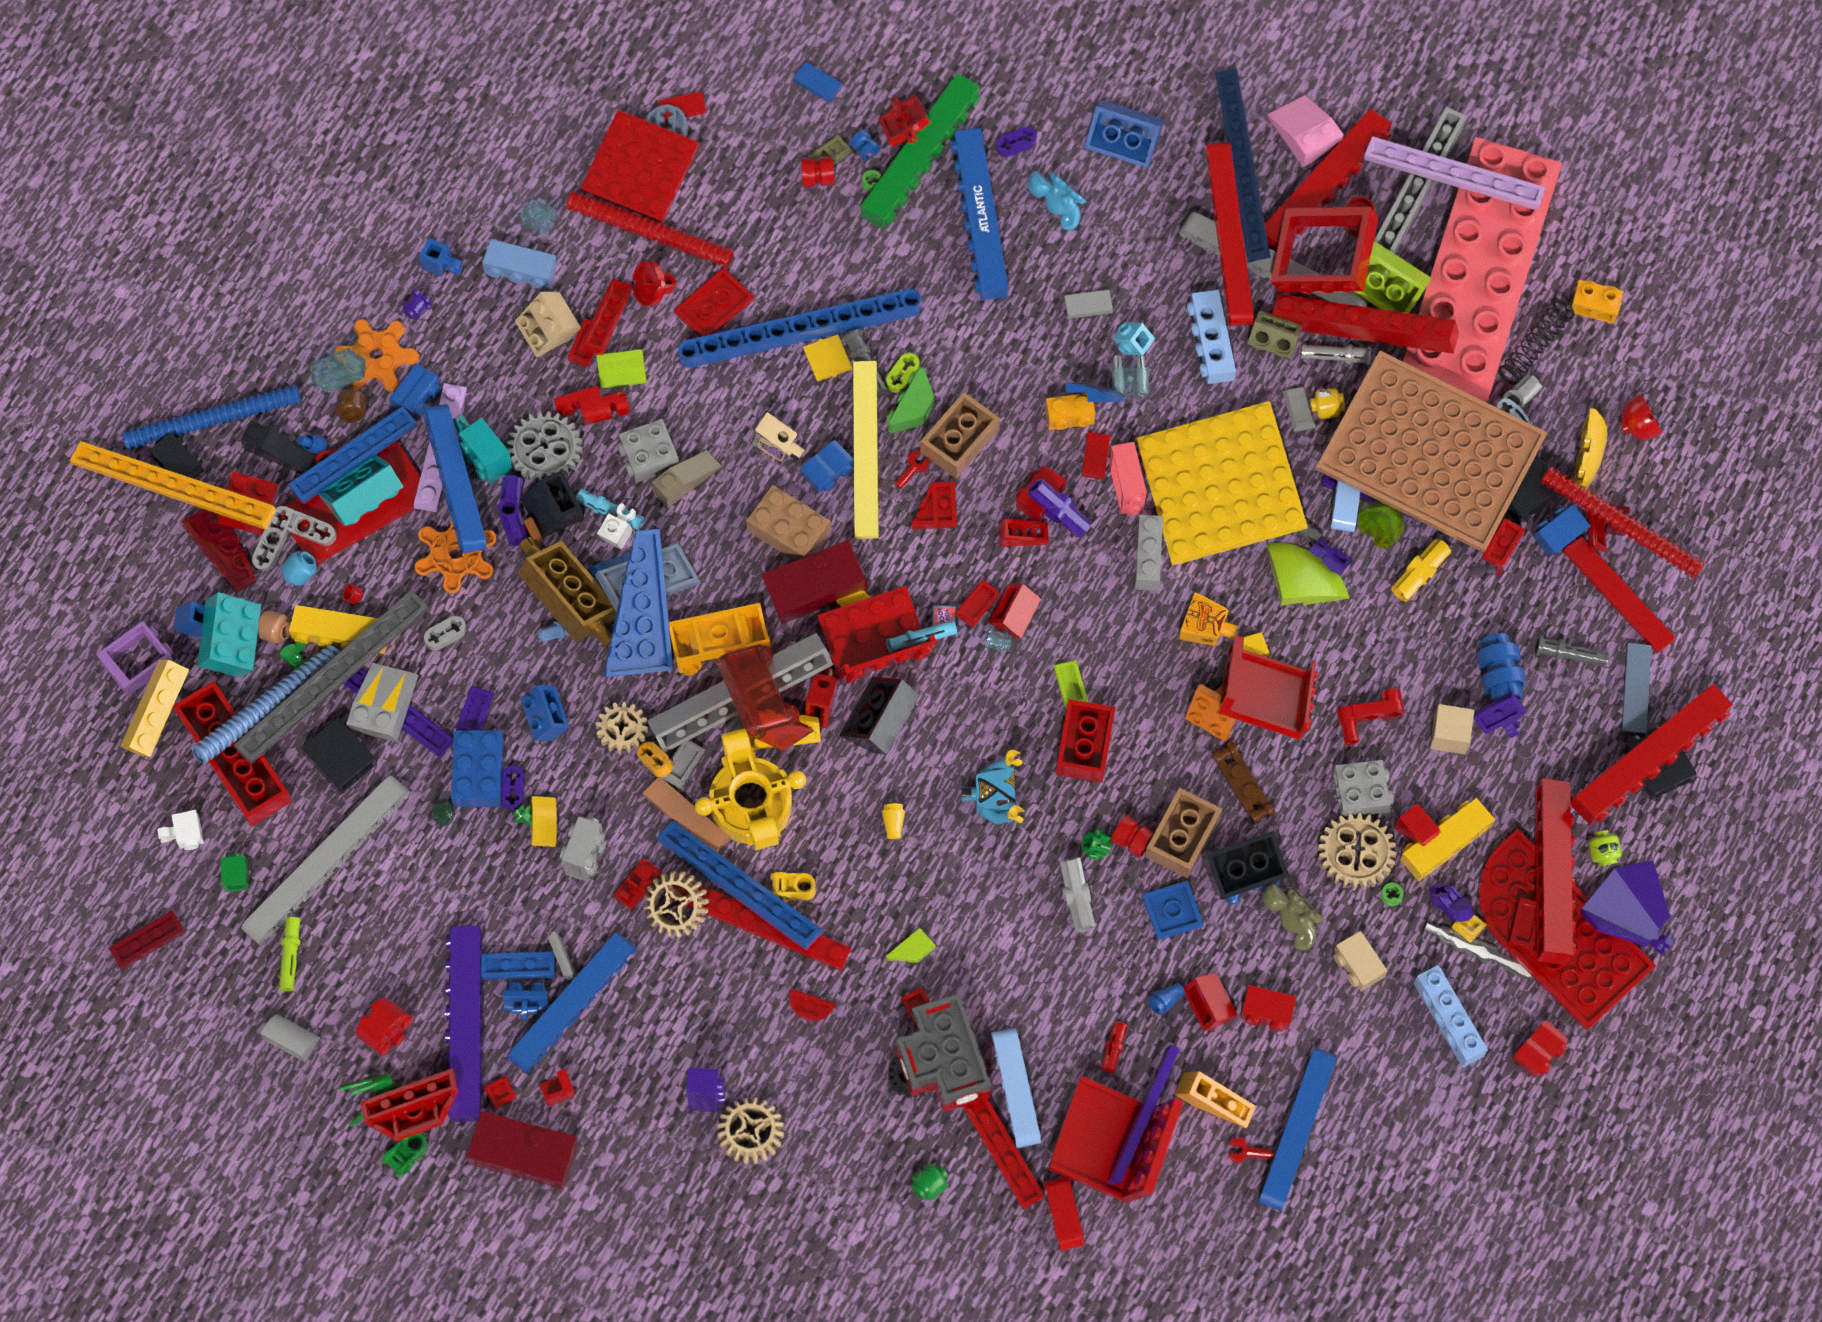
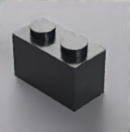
[149,432,204,479]

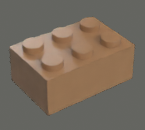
[920,392,1000,479]
[746,485,831,561]
[1145,787,1222,878]

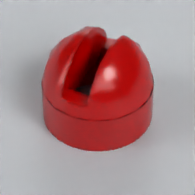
[342,584,363,604]

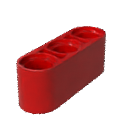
[1043,1177,1084,1251]

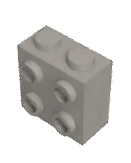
[617,419,679,483]
[1333,760,1393,818]
[560,816,607,882]

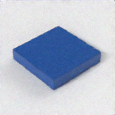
[1142,881,1204,941]

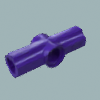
[1028,478,1091,538]

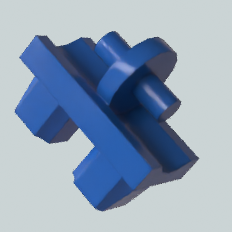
[503,982,549,1020]

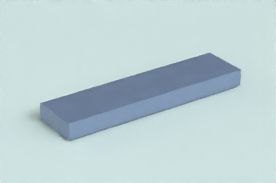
[1621,643,1652,736]

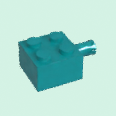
[453,415,513,485]

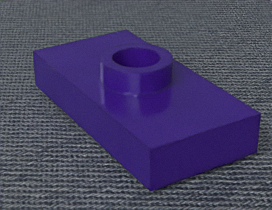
[455,686,494,731]

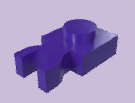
[1309,538,1353,576]

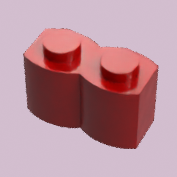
[1512,1020,1569,1078]

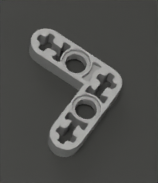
[252,506,337,571]

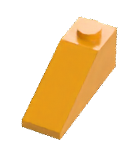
[1175,1071,1256,1128]

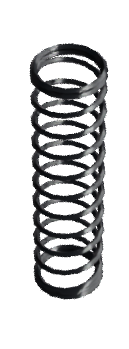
[1498,300,1575,385]

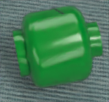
[911,1163,948,1201]

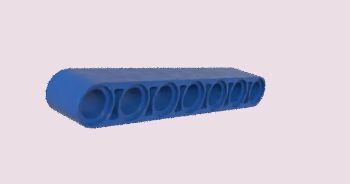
[423,404,486,554]
[508,932,637,1074]
[1258,1047,1338,1211]

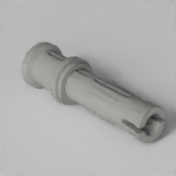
[1301,344,1371,366]

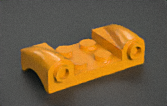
[668,603,771,676]

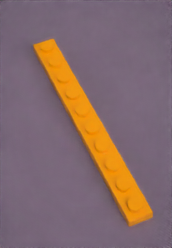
[70,441,277,530]

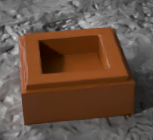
[523,517,543,547]

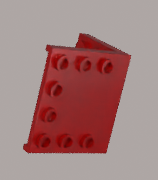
[817,586,937,683]
[1047,1076,1184,1203]

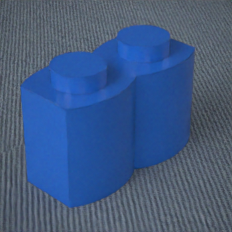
[800,440,854,494]

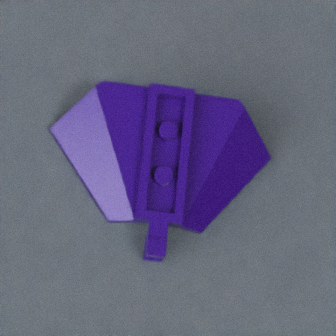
[1580,861,1675,955]

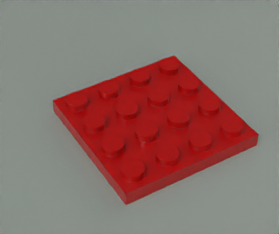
[580,109,700,223]

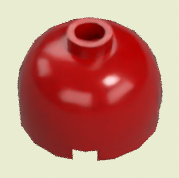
[1620,394,1662,441]

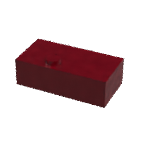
[761,539,869,624]
[466,1111,579,1190]

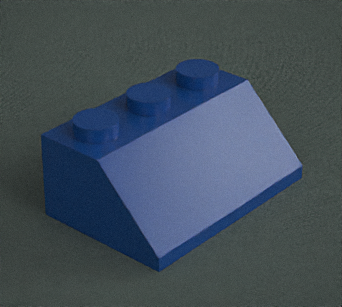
[1084,100,1165,168]

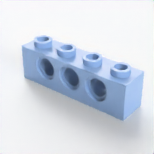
[1187,290,1236,384]
[1414,965,1488,1068]

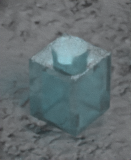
[520,199,558,237]

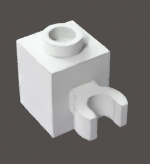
[597,503,636,550]
[157,810,204,850]

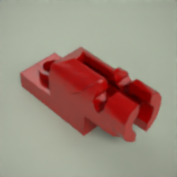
[553,386,630,425]

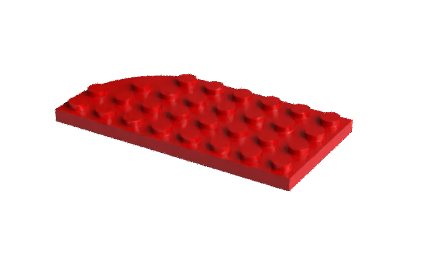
[1479,829,1656,1031]

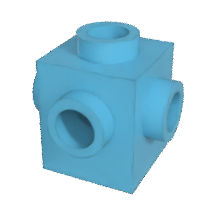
[1113,322,1155,356]

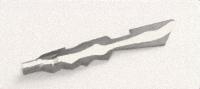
[1424,922,1531,980]

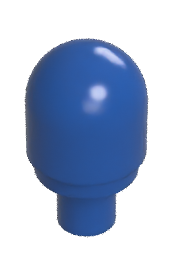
[298,434,328,454]

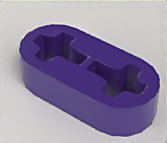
[996,127,1037,157]
[501,765,525,811]

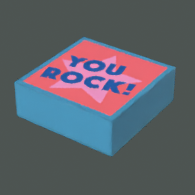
[932,605,956,626]

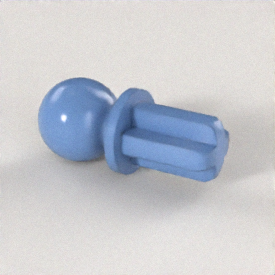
[537,621,570,642]

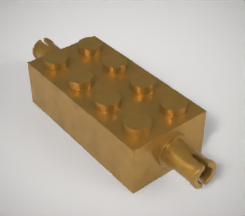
[519,537,617,649]

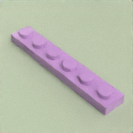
[414,383,467,512]

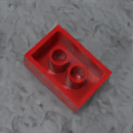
[1056,699,1116,783]

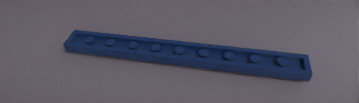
[1215,67,1271,263]

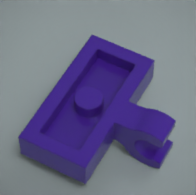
[1473,692,1526,738]

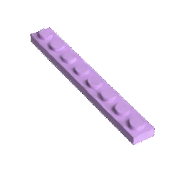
[1365,137,1545,210]

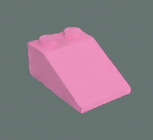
[1267,95,1343,167]

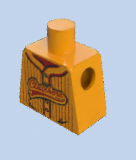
[1179,592,1238,646]

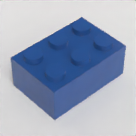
[451,731,504,807]

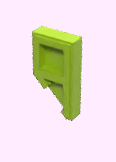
[886,928,936,963]

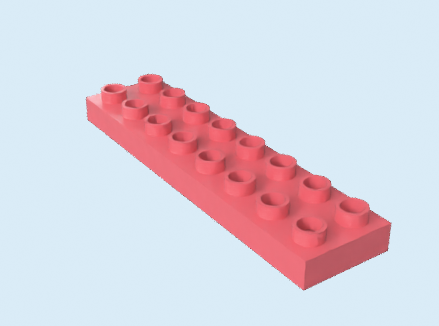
[1403,137,1562,403]

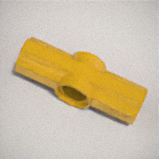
[1391,539,1451,602]

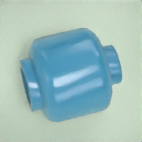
[281,551,316,586]

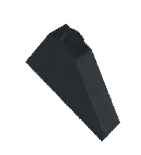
[240,420,317,474]

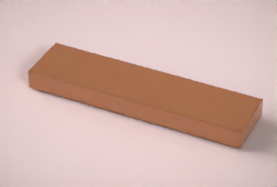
[643,777,730,852]

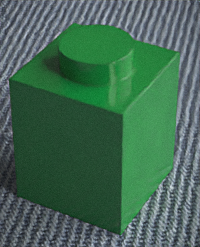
[220,853,249,892]

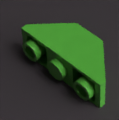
[887,367,934,434]

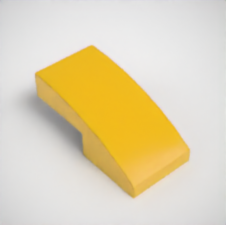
[530,796,557,847]

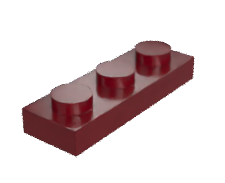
[108,910,186,970]

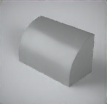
[260,1014,321,1062]

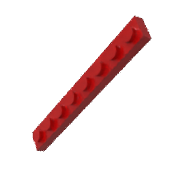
[664,875,852,971]

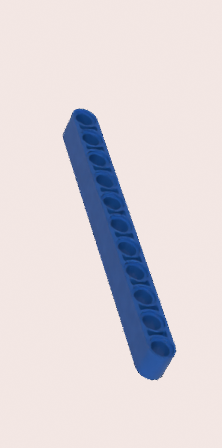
[678,289,921,368]

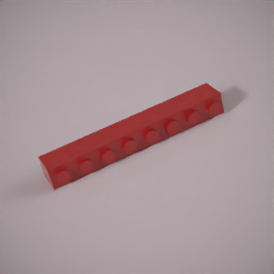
[1265,109,1392,252]
[1272,294,1459,354]
[1570,684,1733,825]
[1535,778,1576,965]

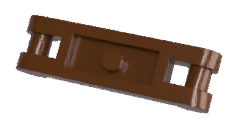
[1211,742,1275,825]

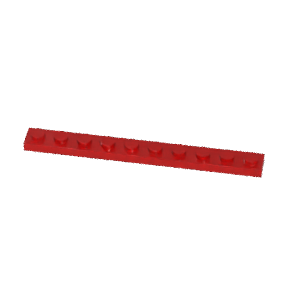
[901,987,1045,1210]

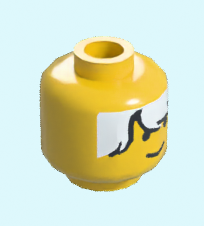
[1310,388,1345,419]

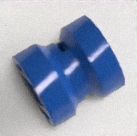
[850,130,881,161]

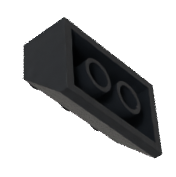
[839,677,920,755]
[1201,831,1290,900]

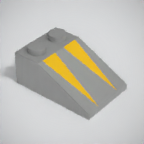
[347,663,418,742]

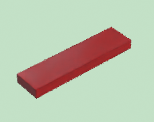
[581,279,633,356]

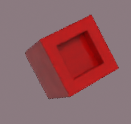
[540,1068,575,1107]

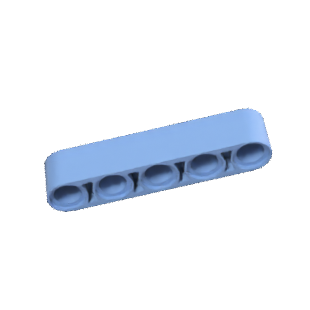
[1331,480,1360,533]
[991,1028,1041,1148]

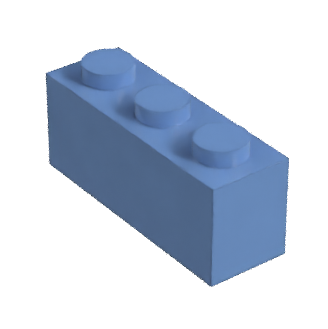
[482,239,558,289]

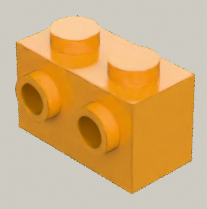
[1571,280,1623,324]
[1045,393,1095,430]

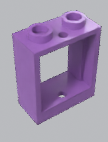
[96,621,174,696]

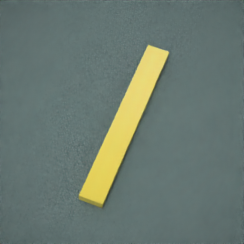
[853,361,879,539]

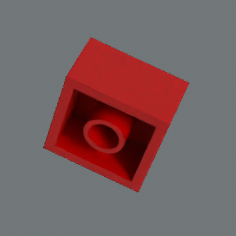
[218,471,278,535]

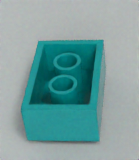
[197,592,261,677]

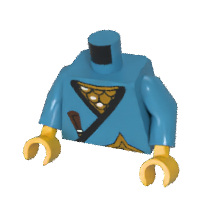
[961,750,1025,825]

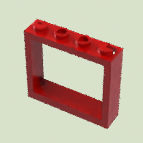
[1271,207,1379,294]

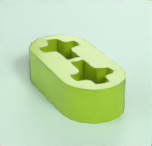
[887,353,919,393]

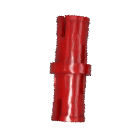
[1100,1022,1128,1073]

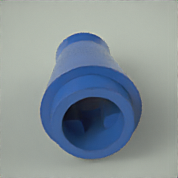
[1148,983,1185,1015]

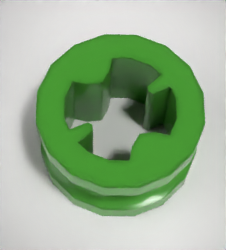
[862,170,882,192]
[1381,883,1403,906]

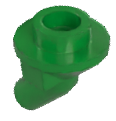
[512,804,532,825]

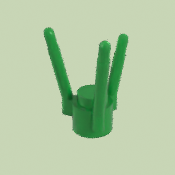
[339,1073,395,1127]

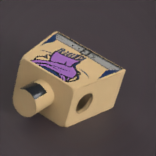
[750,412,805,462]

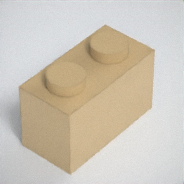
[1334,931,1388,992]

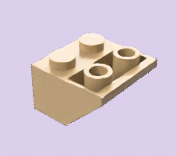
[515,292,581,357]

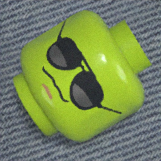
[1588,830,1622,866]

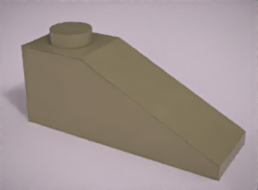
[652,450,722,508]

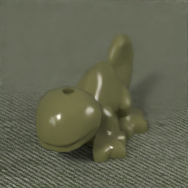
[1262,883,1324,951]

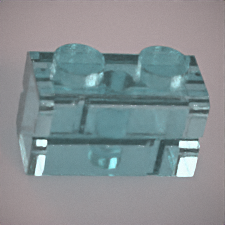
[311,348,365,393]

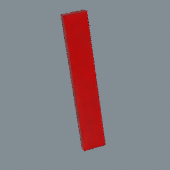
[1563,536,1676,654]

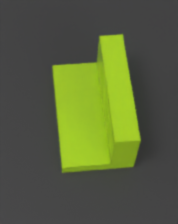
[596,349,647,389]

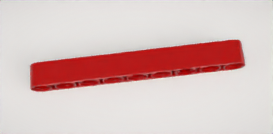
[1206,142,1253,326]

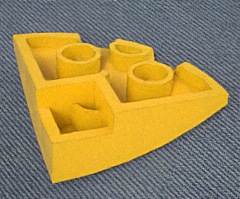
[1574,408,1607,490]

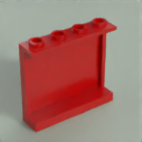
[1218,635,1318,740]

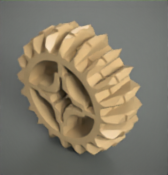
[643,871,709,937]
[717,1097,784,1164]

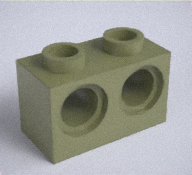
[1248,311,1303,359]

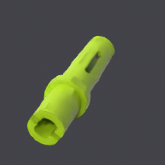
[279,917,301,991]

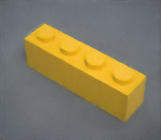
[289,605,386,656]
[120,660,189,757]
[1400,798,1495,882]

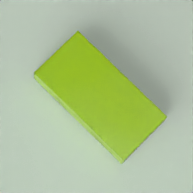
[1053,660,1088,710]

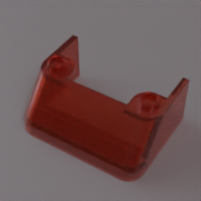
[716,644,813,751]

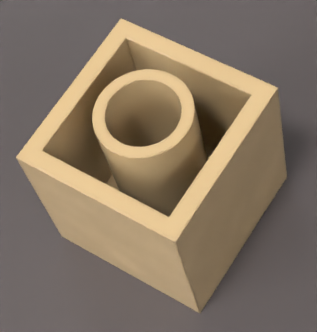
[1430,704,1474,754]

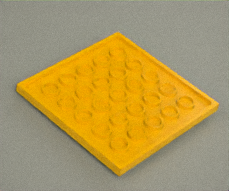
[1136,401,1308,565]

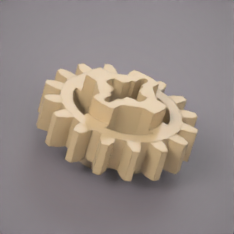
[596,702,648,754]

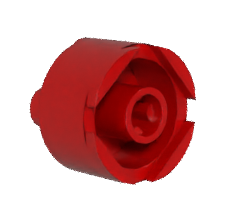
[355,997,413,1057]

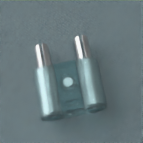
[1111,355,1149,398]

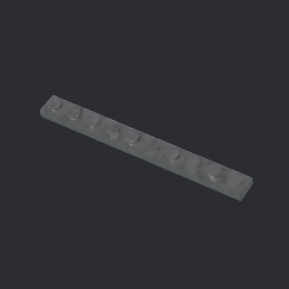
[234,590,428,764]

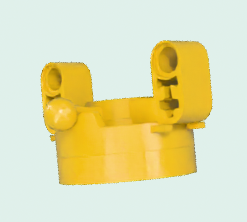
[694,728,806,851]

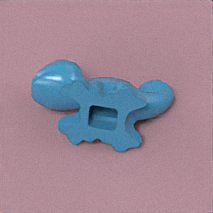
[1027,171,1086,231]

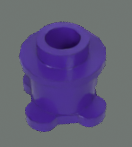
[402,288,431,319]

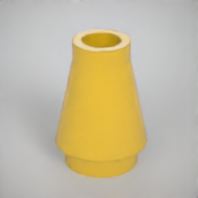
[881,804,905,839]

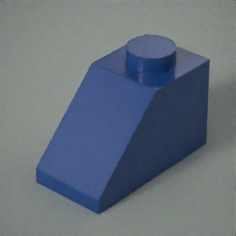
[173,601,205,637]

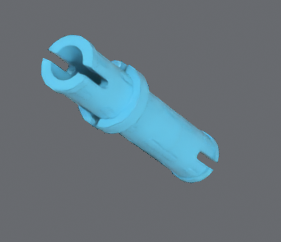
[576,488,644,531]
[886,620,957,654]

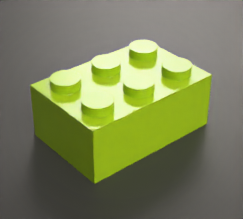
[1355,241,1432,313]

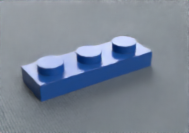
[481,952,555,980]

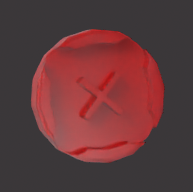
[632,261,677,307]

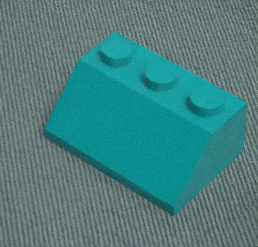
[318,455,403,526]

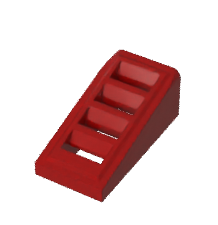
[999,519,1049,547]

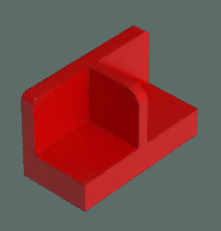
[1481,518,1525,576]

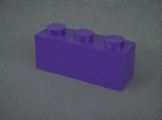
[686,1068,725,1112]

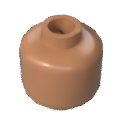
[257,610,291,644]

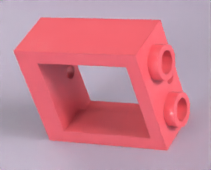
[1109,442,1147,516]

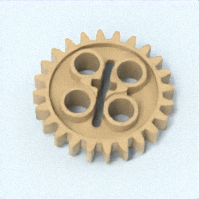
[1317,813,1397,890]

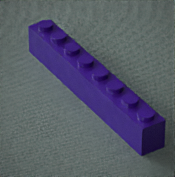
[445,926,482,1122]

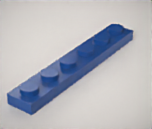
[289,406,417,504]

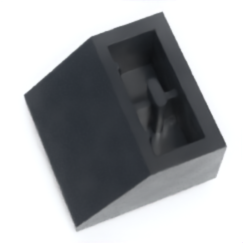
[521,470,583,538]

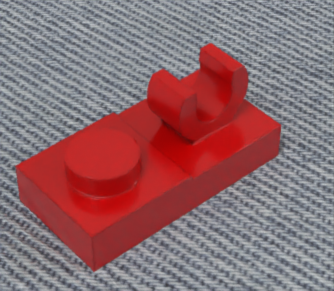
[613,858,663,911]

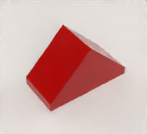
[1394,803,1442,847]

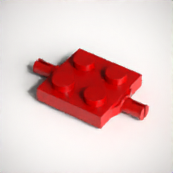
[878,94,930,147]

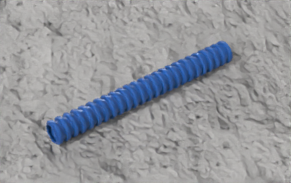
[122,384,301,450]

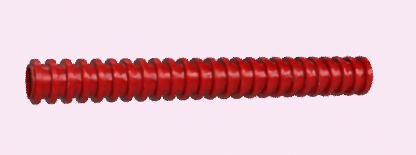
[566,191,734,268]
[1541,466,1705,579]

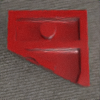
[912,482,957,529]

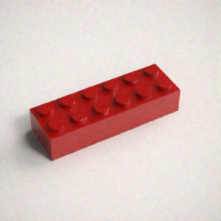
[173,681,292,827]

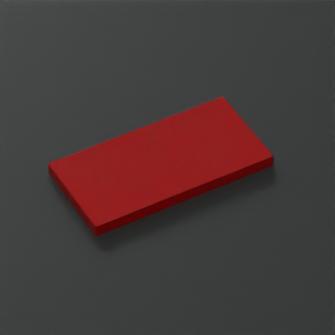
[279,442,421,565]

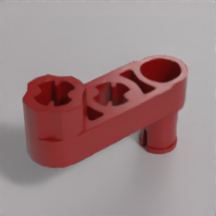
[1336,688,1405,745]

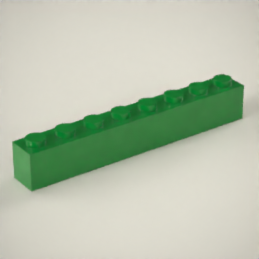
[860,73,981,229]

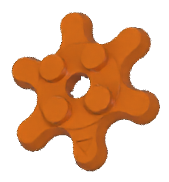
[334,319,420,391]
[415,519,497,594]

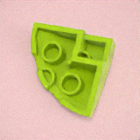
[1267,543,1349,606]

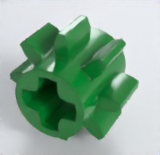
[1081,829,1111,861]

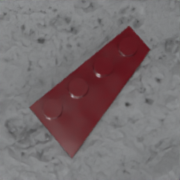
[182,509,255,594]

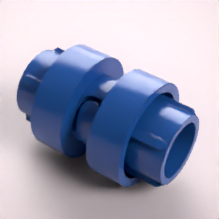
[1476,633,1527,701]

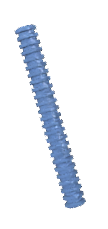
[192,645,340,764]

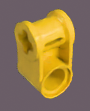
[770,872,816,901]

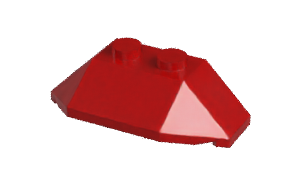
[360,1068,458,1141]

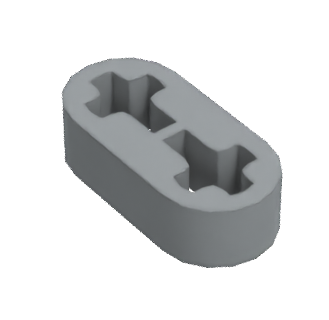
[424,616,467,650]

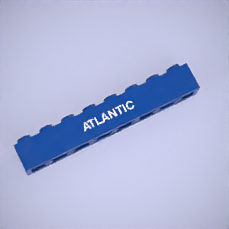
[950,128,1008,300]

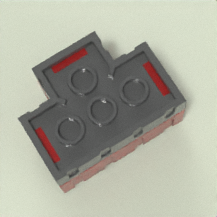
[896,993,991,1113]

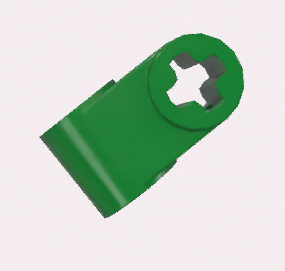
[381,1133,429,1179]

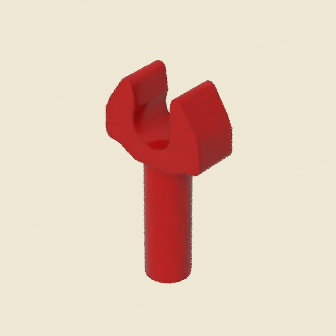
[894,450,930,489]
[1228,1138,1275,1164]

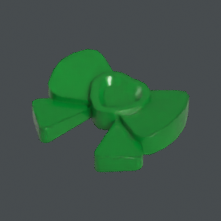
[279,642,314,671]

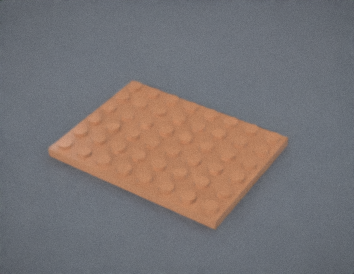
[1316,351,1548,553]

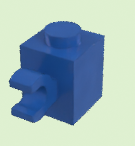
[419,238,463,277]

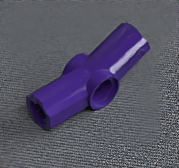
[498,475,528,547]

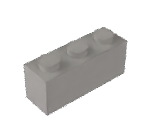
[1135,515,1163,591]

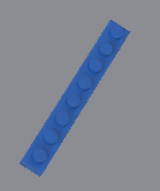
[657,820,822,950]

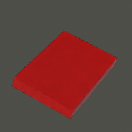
[673,268,755,337]

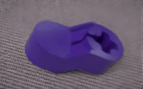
[1429,883,1474,922]

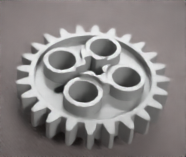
[507,411,583,482]

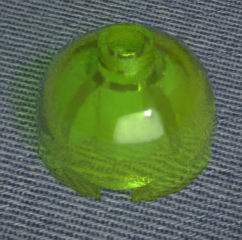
[1357,501,1405,549]

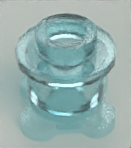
[985,626,1013,654]

